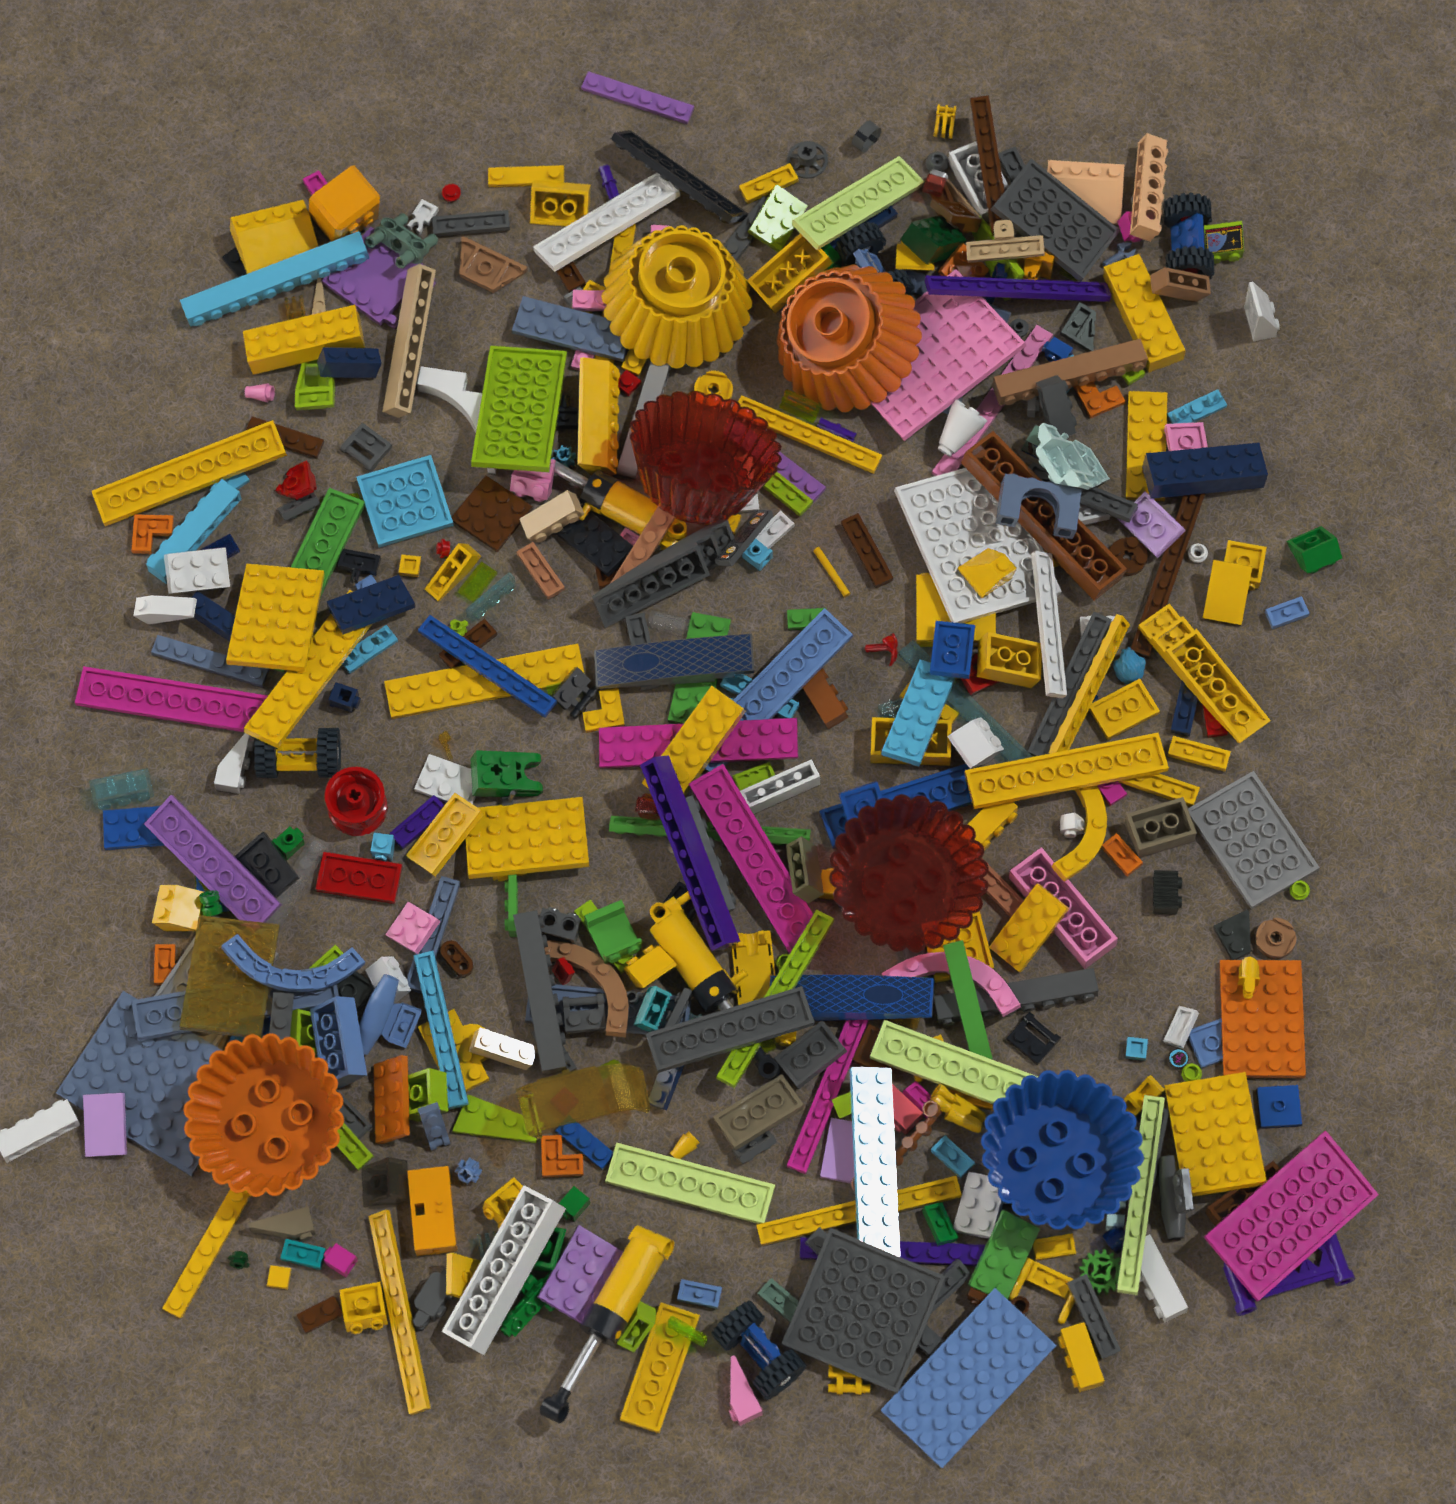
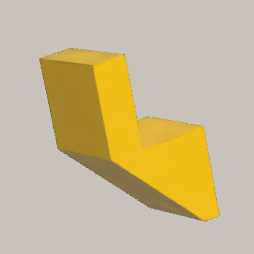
[1124,1075,1165,1117]

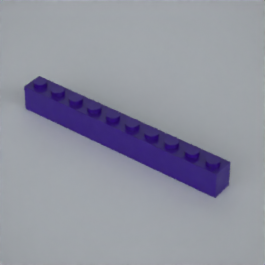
[640,755,740,951]

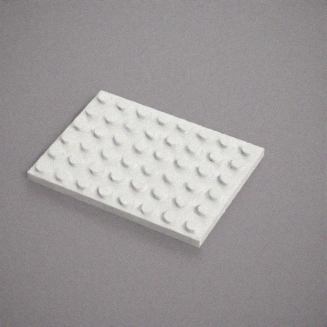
[894,468,1062,623]

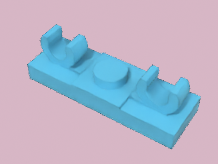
[1167,389,1227,424]
[342,625,398,674]

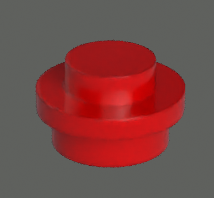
[442,184,461,202]
[436,539,450,558]

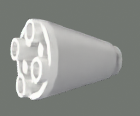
[938,399,987,457]

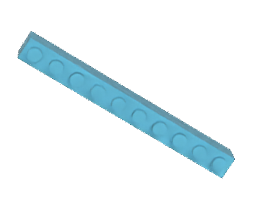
[180,231,370,327]

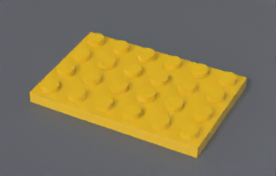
[226,563,325,672]
[465,797,589,879]
[1164,1072,1266,1197]

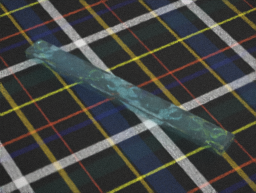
[899,640,1033,762]

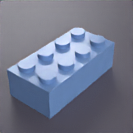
[310,996,367,1088]

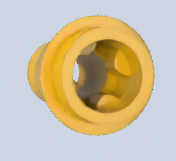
[670,1131,700,1159]

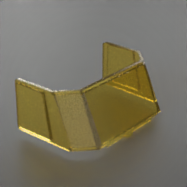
[516,1063,651,1139]

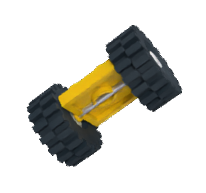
[254,728,341,778]

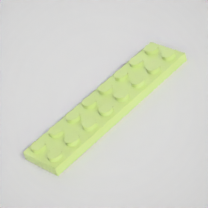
[791,156,925,250]
[870,1020,1038,1104]
[605,1143,775,1224]

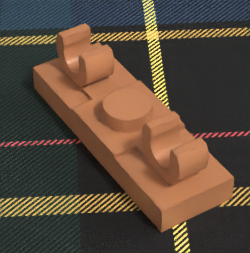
[517,542,565,600]

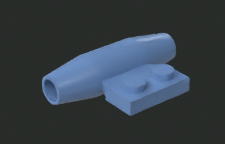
[359,974,422,1055]

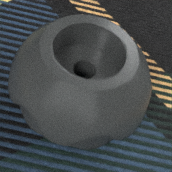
[926,152,949,172]

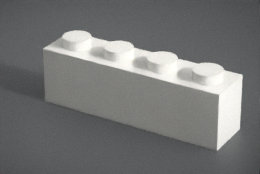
[740,759,820,814]
[0,1099,80,1163]
[1139,1234,1188,1323]

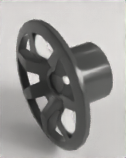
[787,141,828,178]

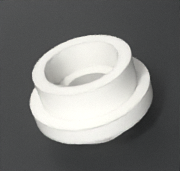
[1188,544,1208,563]

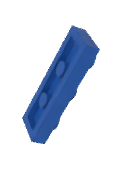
[555,1115,614,1170]

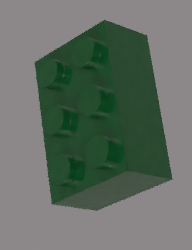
[900,215,967,264]

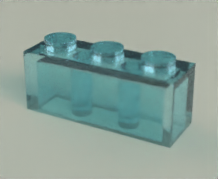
[89,768,154,810]

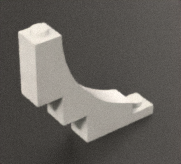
[416,367,497,474]

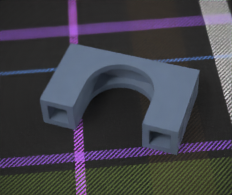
[996,474,1082,539]

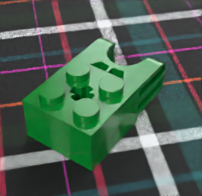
[471,750,543,797]

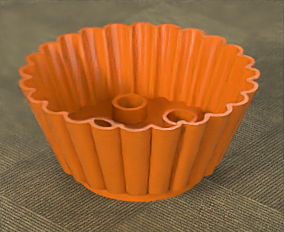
[776,265,922,412]
[184,1033,344,1197]

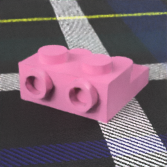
[510,459,556,502]

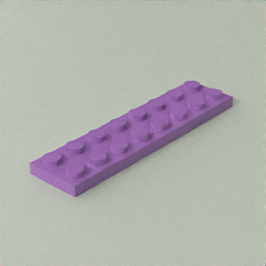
[144,795,282,934]

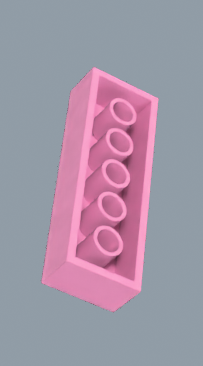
[1009,847,1118,969]

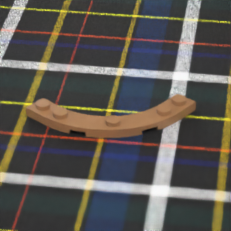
[544,940,629,1037]

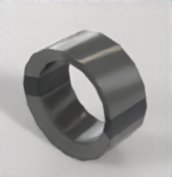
[852,120,881,153]

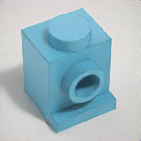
[742,539,773,571]

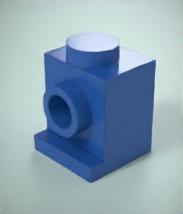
[1042,337,1073,362]

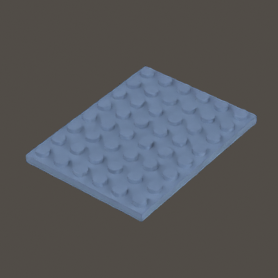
[56,991,222,1177]

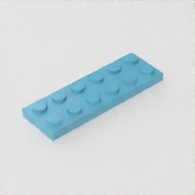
[881,659,956,767]

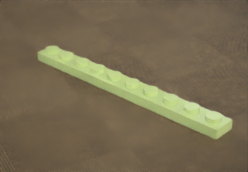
[1117,1095,1165,1295]

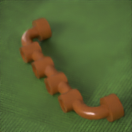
[851,1100,941,1190]

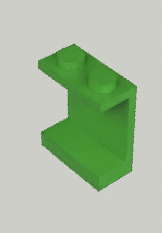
[584,900,642,964]

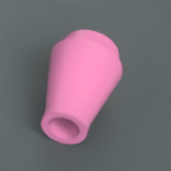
[245,383,275,403]

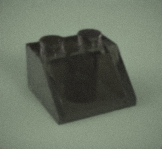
[362,1157,409,1207]

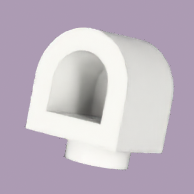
[1060,813,1085,838]

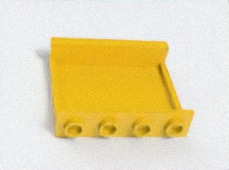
[916,573,996,647]

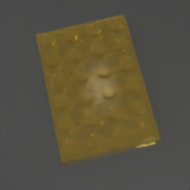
[179,915,280,1038]

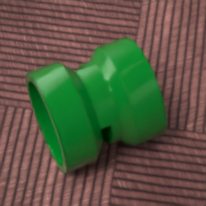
[199,890,223,916]

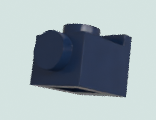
[328,682,361,713]

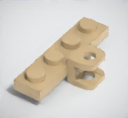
[966,220,1045,263]

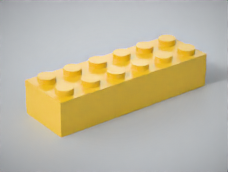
[1103,254,1186,373]
[243,305,365,375]
[642,686,746,796]

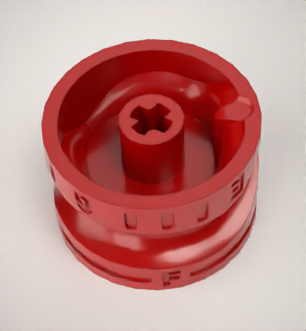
[325,767,388,836]

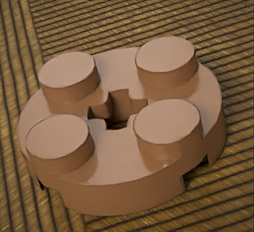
[1255,918,1297,959]

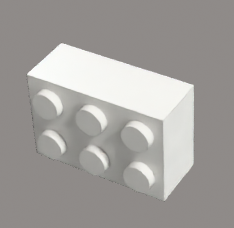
[164,548,230,594]

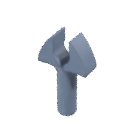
[1102,243,1136,267]

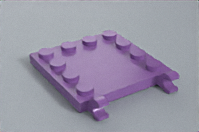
[321,227,436,329]

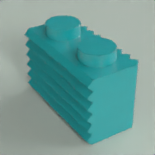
[633,986,672,1032]

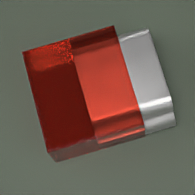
[923,169,948,197]

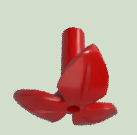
[865,633,898,666]

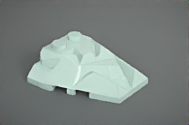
[1036,423,1110,490]

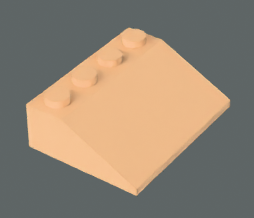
[1047,160,1124,225]

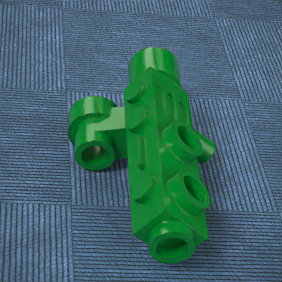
[500,1271,555,1338]

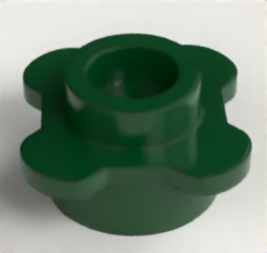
[228,1251,250,1269]

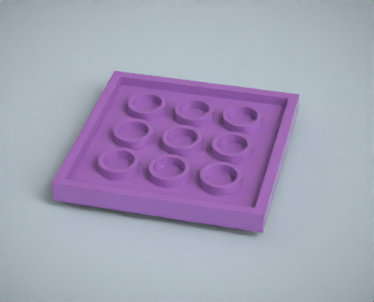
[537,1225,623,1323]

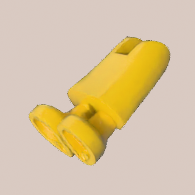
[930,1083,986,1133]

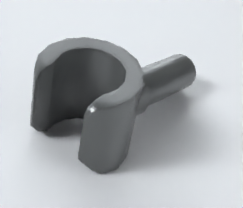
[502,791,516,806]
[627,990,646,1005]

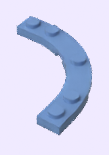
[221,934,365,992]

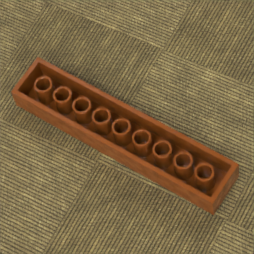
[961,431,1127,601]

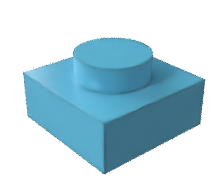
[1125,1037,1148,1061]

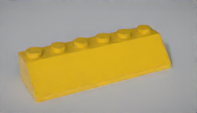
[578,357,620,476]

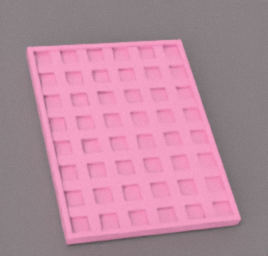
[871,269,1026,441]

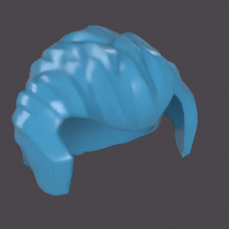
[1113,647,1146,684]

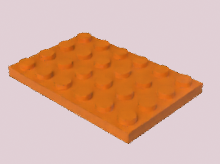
[1219,960,1306,1078]

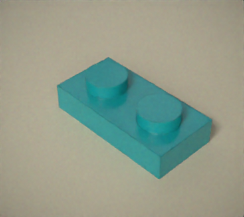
[280,1239,326,1270]

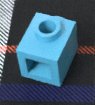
[370,833,395,861]

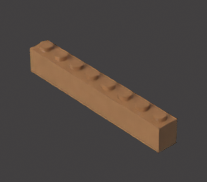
[992,339,1148,406]

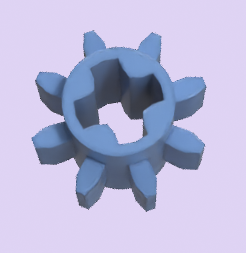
[455,1157,482,1185]

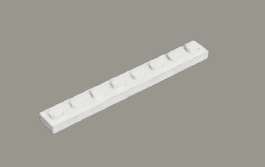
[1031,551,1067,699]

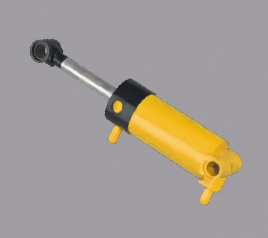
[554,461,687,550]
[650,891,781,1080]
[540,1225,674,1424]

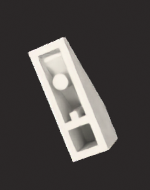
[134,595,197,624]

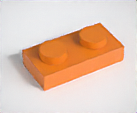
[1101,833,1143,877]

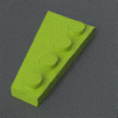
[452,1094,544,1143]

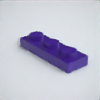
[389,795,444,849]

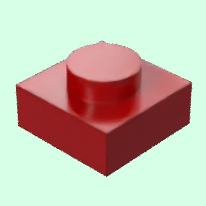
[618,369,641,396]
[551,957,575,985]

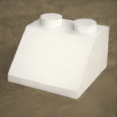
[947,717,1004,769]

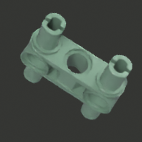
[365,213,438,269]

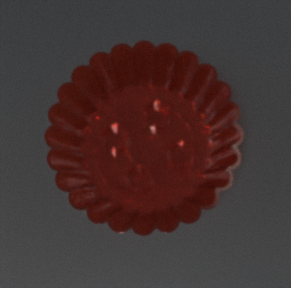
[630,391,782,524]
[829,794,989,953]

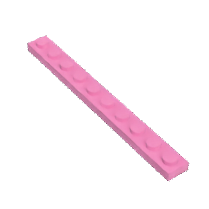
[932,325,1053,476]

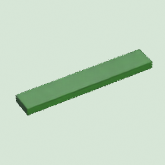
[943,940,993,1059]

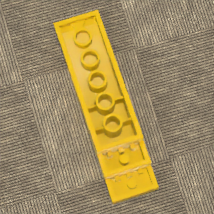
[1137,603,1271,744]

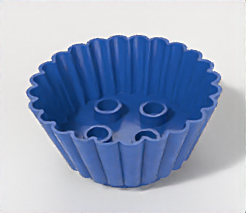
[981,1070,1144,1230]

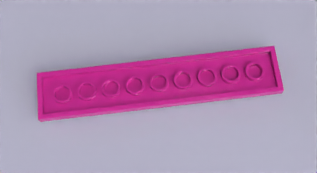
[75,666,268,732]
[599,718,799,768]
[689,764,813,954]

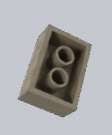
[1125,797,1197,858]

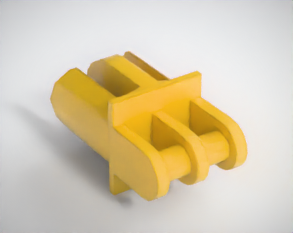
[934,104,957,139]
[1238,957,1260,999]

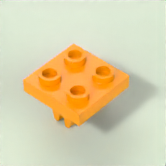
[1017,252,1054,280]

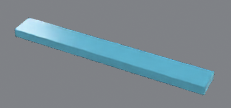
[414,951,469,1110]

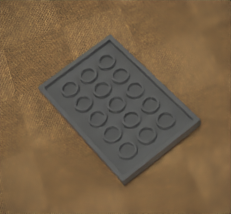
[990,158,1120,282]

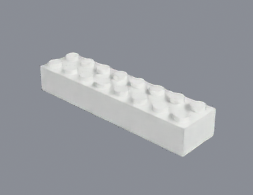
[442,1185,566,1355]

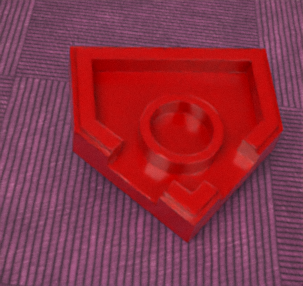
[275,460,317,500]

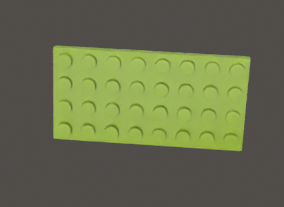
[471,346,567,472]

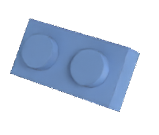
[1265,596,1310,629]
[677,1279,722,1309]

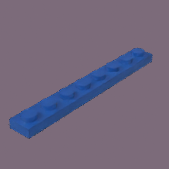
[418,615,557,718]

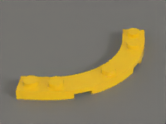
[1051,785,1107,882]

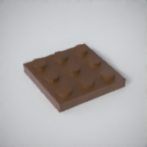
[452,475,533,553]

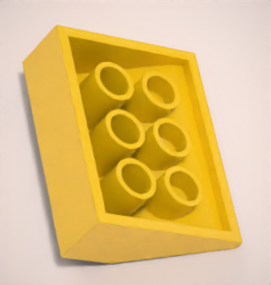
[230,200,318,274]

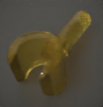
[438,731,453,760]

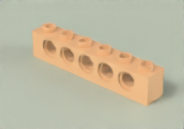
[1130,133,1168,242]

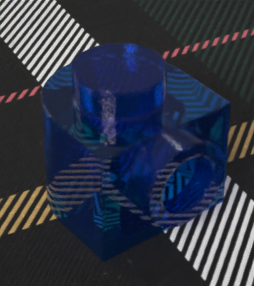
[1102,1225,1125,1254]

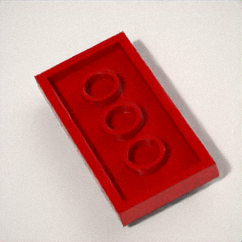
[316,852,403,904]

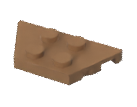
[460,236,527,293]

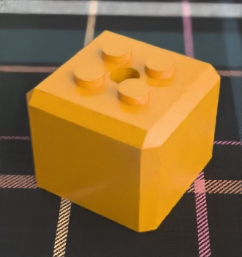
[309,165,380,242]

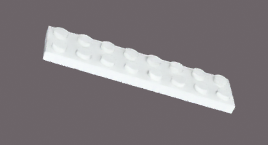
[533,172,681,272]

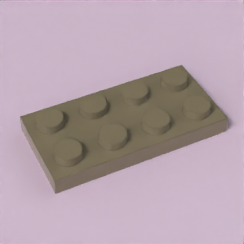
[713,1075,804,1151]

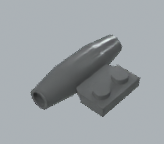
[1158,1155,1193,1240]

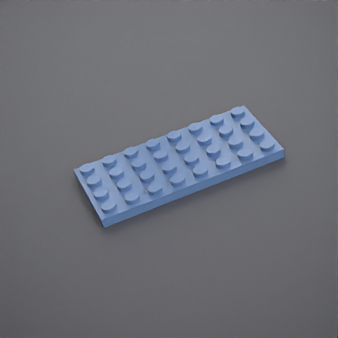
[881,1288,1056,1468]

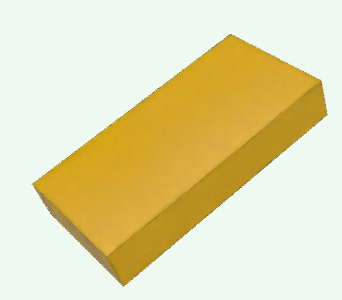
[1033,1233,1076,1261]

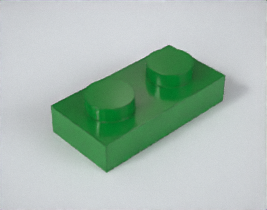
[922,1202,958,1246]

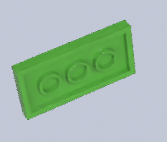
[968,1210,1040,1300]

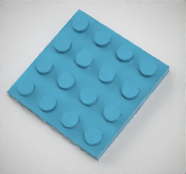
[356,455,454,548]

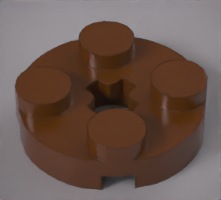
[1109,537,1148,576]

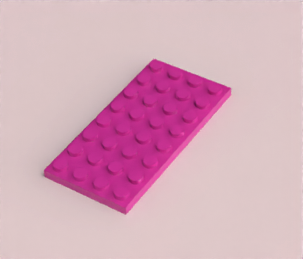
[1203,1131,1379,1301]

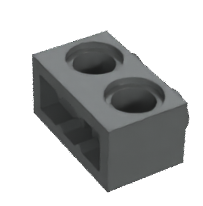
[540,907,582,945]

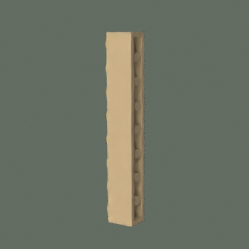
[383,264,436,418]

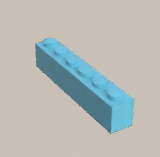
[146,479,242,584]

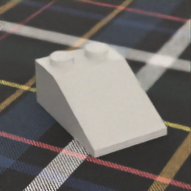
[1244,282,1280,341]

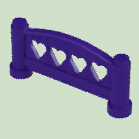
[1223,1233,1355,1316]

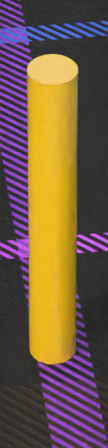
[813,547,851,598]

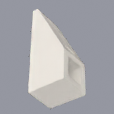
[214,733,254,794]

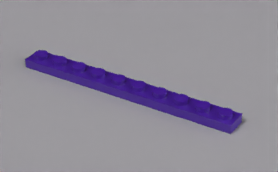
[924,275,1111,302]
[800,1237,986,1266]

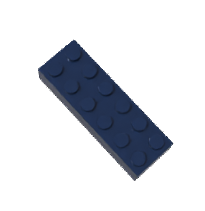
[1142,443,1268,499]

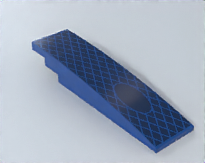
[770,975,934,1021]

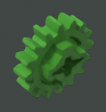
[1079,1249,1120,1295]

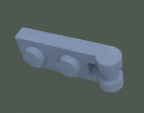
[418,1102,451,1151]

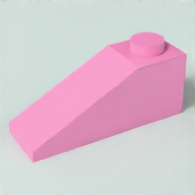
[729,1355,762,1426]

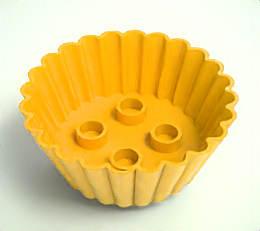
[601,225,753,369]

